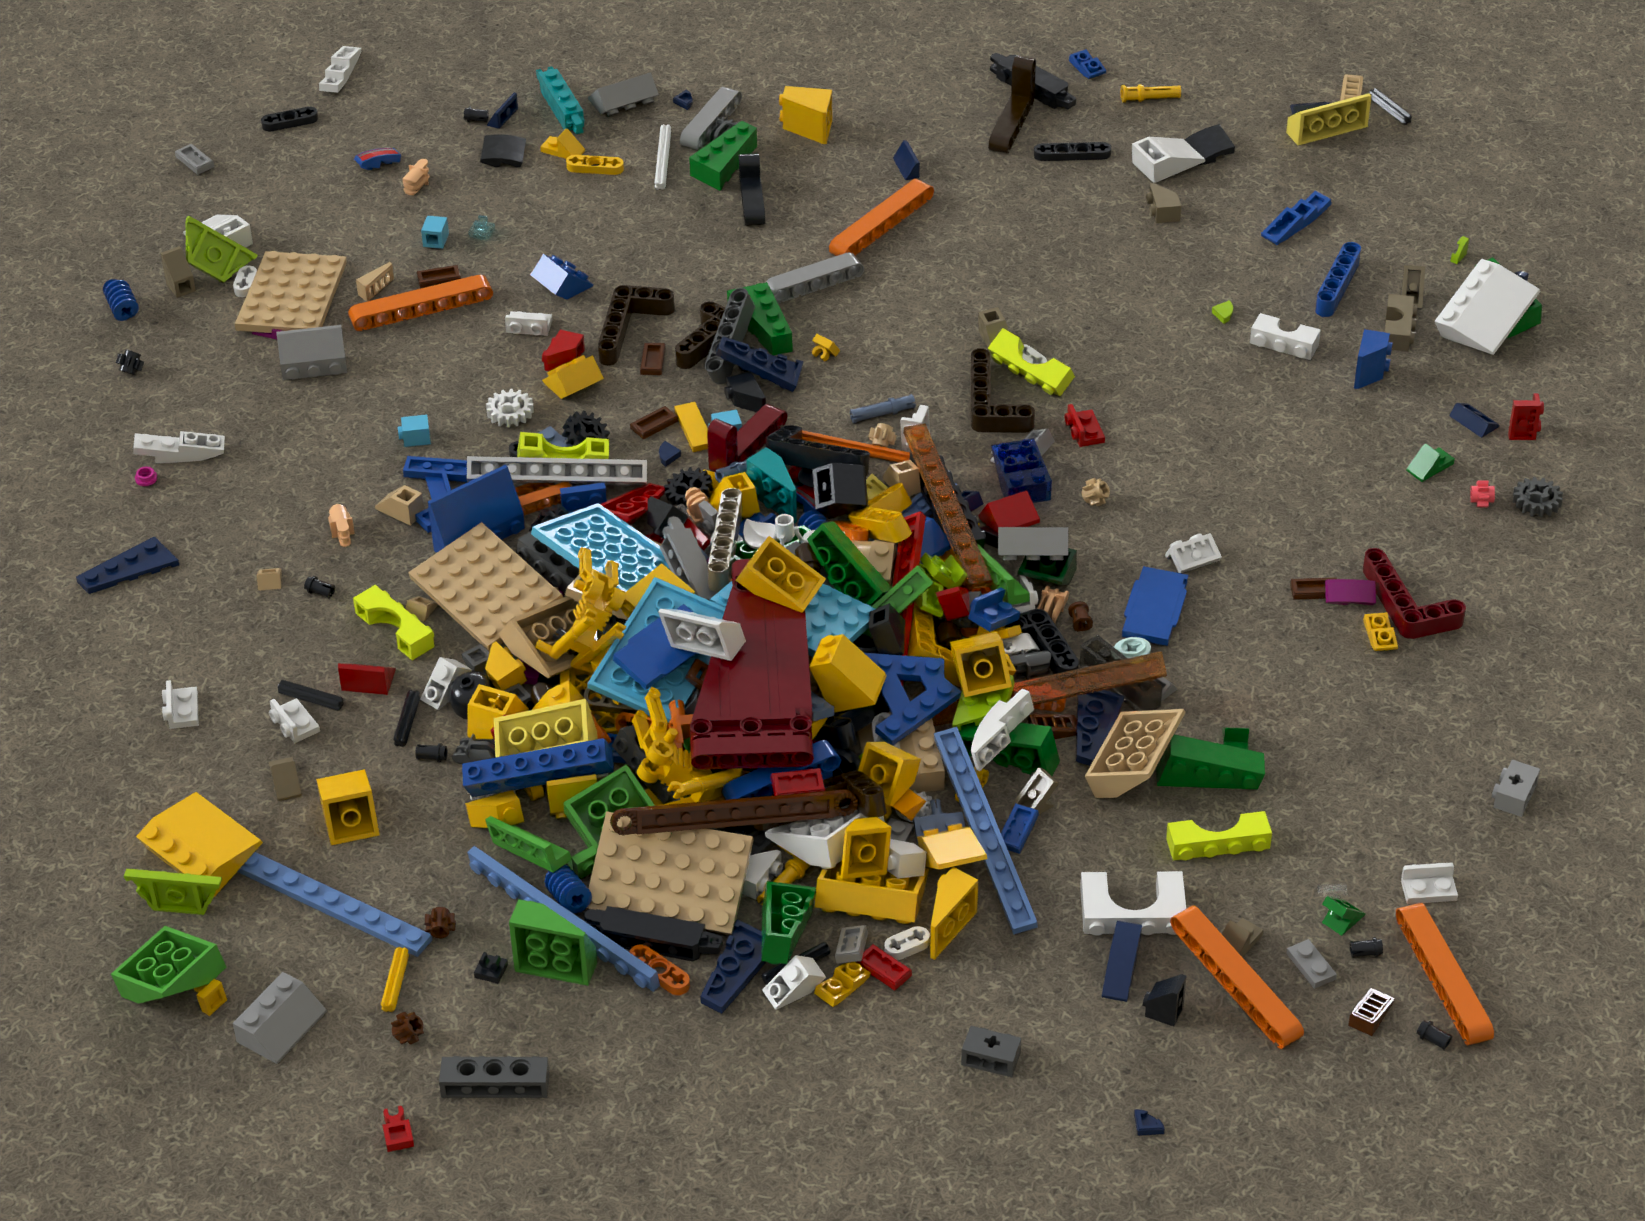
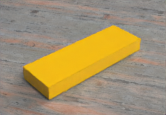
[674,402,708,452]

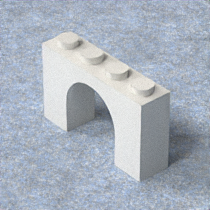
[1080,871,1186,935]

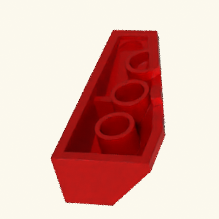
[600,483,665,526]

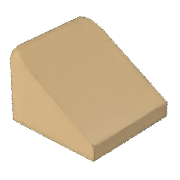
[257,568,282,590]
[406,596,438,622]

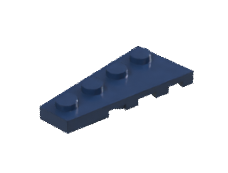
[715,337,804,392]
[76,536,179,594]
[1075,682,1125,766]
[700,919,766,1014]

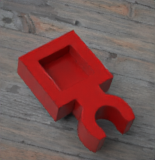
[382,1106,414,1152]

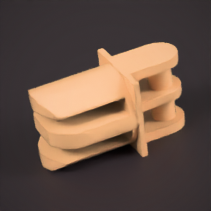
[402,159,430,195]
[685,487,710,530]
[328,504,355,547]
[1037,586,1069,624]

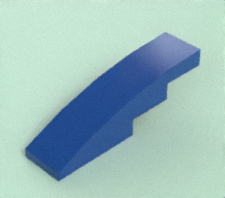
[1261,191,1332,245]

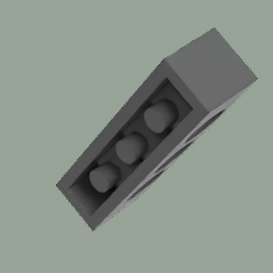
[439,1056,550,1098]

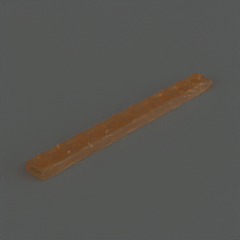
[903,423,992,590]
[932,651,1167,726]

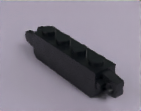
[990,53,1076,109]
[584,906,723,962]

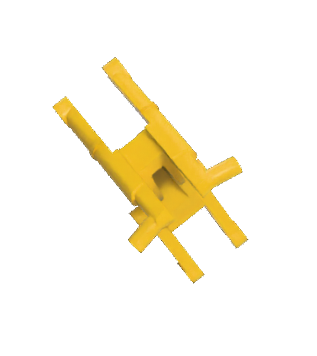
[535,547,626,674]
[631,687,743,805]

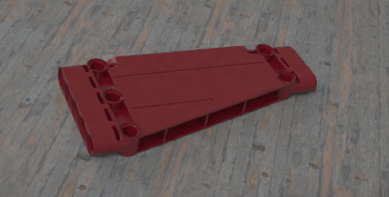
[690,559,814,770]

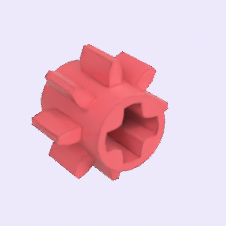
[1470,480,1495,508]

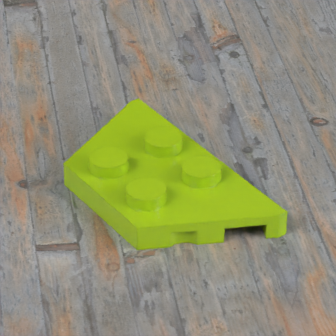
[186,216,258,282]
[952,674,1015,731]
[124,868,222,915]

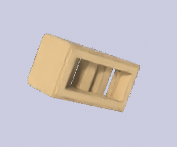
[1340,74,1363,101]
[356,262,394,302]

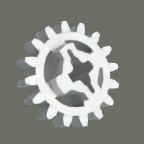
[486,389,534,427]

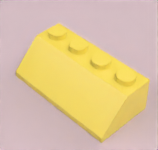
[1286,93,1372,145]
[494,699,598,757]

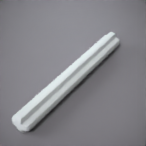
[654,124,671,190]

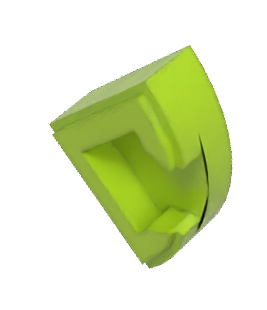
[1450,236,1469,264]
[1212,300,1233,324]

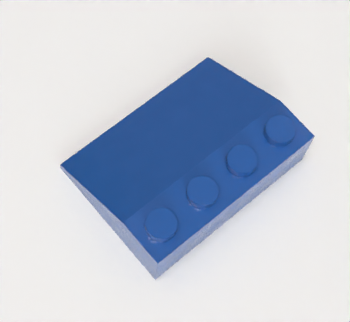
[428,465,525,553]

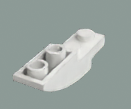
[133,431,225,464]
[971,689,1034,771]

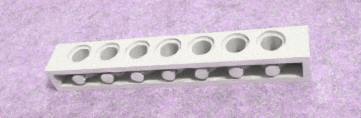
[467,456,647,485]

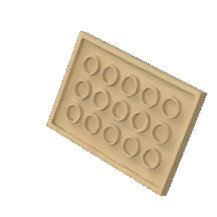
[235,251,347,333]
[408,522,563,652]
[585,811,754,935]

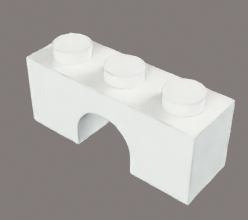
[1250,313,1321,360]

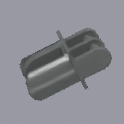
[707,117,739,143]
[1010,650,1051,682]
[452,734,496,764]

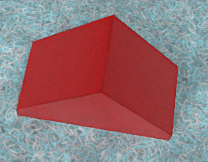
[936,586,970,621]

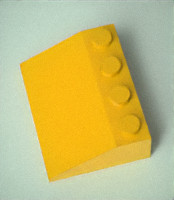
[136,792,263,898]
[815,860,929,924]

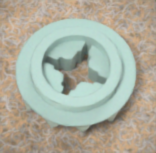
[1113,637,1151,664]

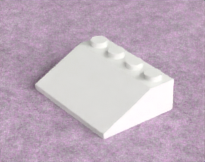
[1434,259,1540,355]
[765,805,885,869]

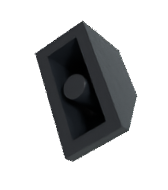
[724,372,766,412]
[647,496,688,539]
[1142,974,1187,1027]

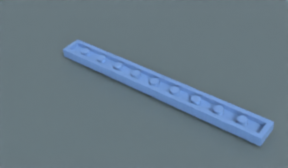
[934,727,1038,935]
[467,846,660,991]
[237,852,432,957]

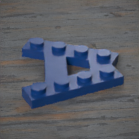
[403,456,467,533]
[864,653,961,746]

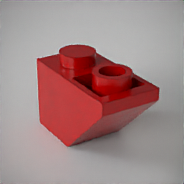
[542,329,585,372]

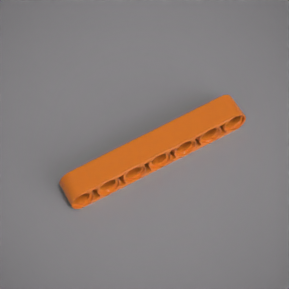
[829,179,934,256]
[348,275,493,331]
[1396,902,1494,1046]
[1170,905,1304,1049]

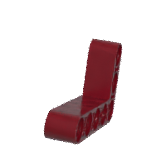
[707,404,788,472]
[1363,548,1466,639]

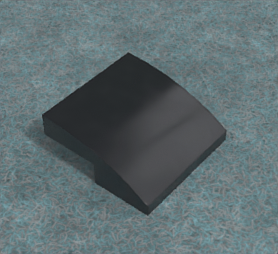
[1185,124,1235,166]
[480,134,526,167]

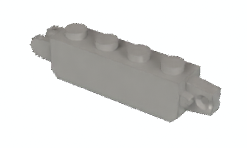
[660,516,718,601]

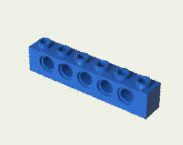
[462,738,614,797]

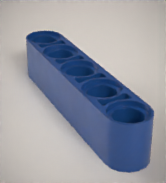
[1315,242,1361,317]
[722,740,841,800]

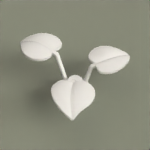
[743,514,845,549]

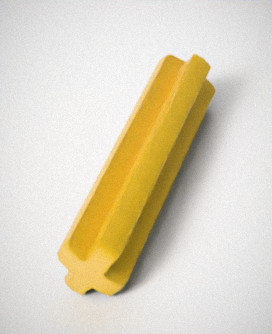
[381,947,409,1012]

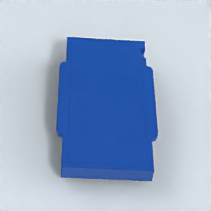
[1122,566,1188,646]
[613,604,697,690]

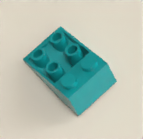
[746,447,797,523]

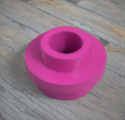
[135,466,158,486]

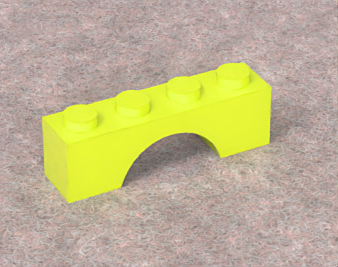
[988,328,1075,396]
[517,432,609,459]
[353,585,434,661]
[1166,811,1272,861]

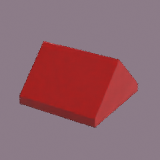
[978,491,1040,533]
[338,663,396,695]

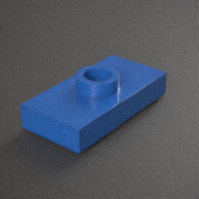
[1001,803,1039,854]

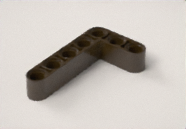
[988,56,1036,153]
[598,285,675,366]
[970,348,1035,433]
[754,771,887,831]

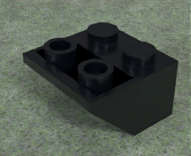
[813,463,868,519]

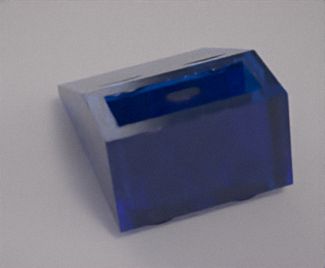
[991,438,1052,503]

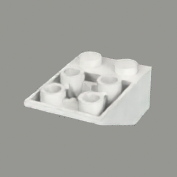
[1132,137,1205,183]
[183,215,253,248]

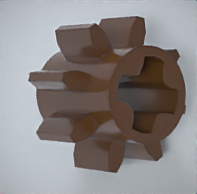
[424,907,456,939]
[391,1011,424,1045]

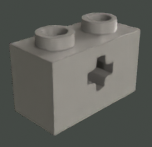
[1491,760,1540,817]

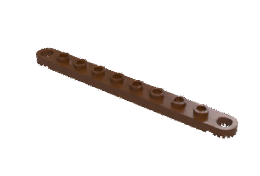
[610,790,858,836]

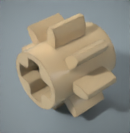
[868,423,897,448]
[1082,478,1110,506]

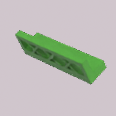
[972,544,1030,605]
[863,565,934,637]
[485,816,572,873]

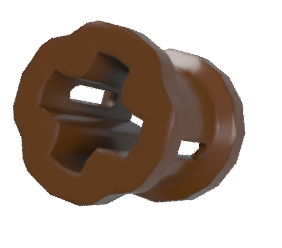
[1068,601,1093,632]

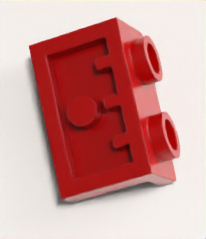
[1508,393,1544,440]
[1064,404,1105,447]

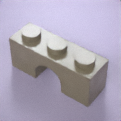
[1384,294,1418,351]

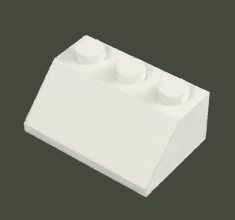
[658,609,746,661]

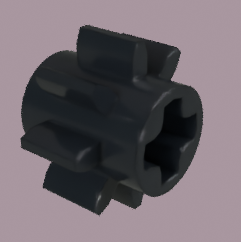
[116,350,144,375]

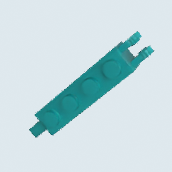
[536,66,585,134]

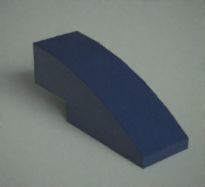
[1102,921,1142,1002]

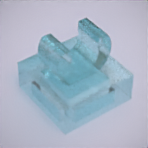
[468,215,495,241]

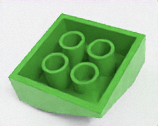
[563,764,655,850]
[509,899,597,986]
[111,926,227,1004]

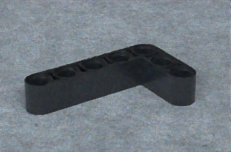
[766,425,870,476]

